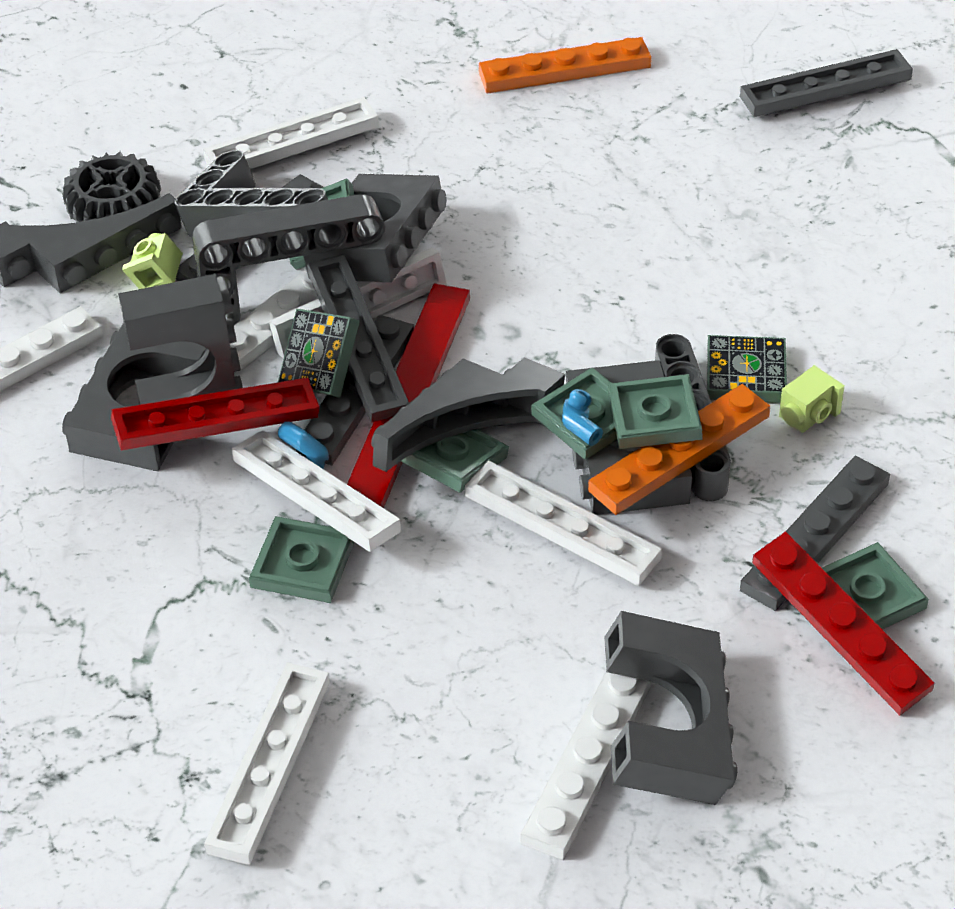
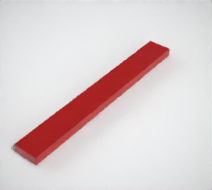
[347,283,470,508]

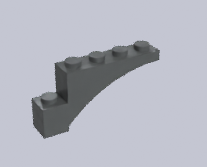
[0,193,182,293]
[371,357,565,472]

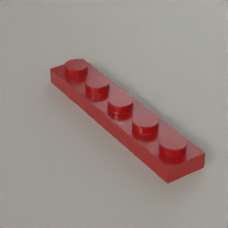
[111,378,319,451]
[752,531,935,716]

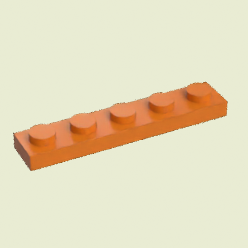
[479,37,651,94]
[588,384,770,515]

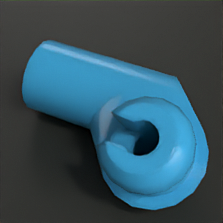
[562,389,603,446]
[278,421,329,469]

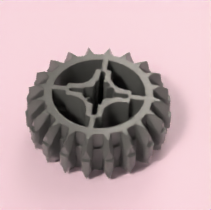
[62,151,161,222]

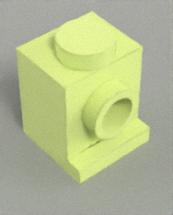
[122,233,183,289]
[779,365,845,433]

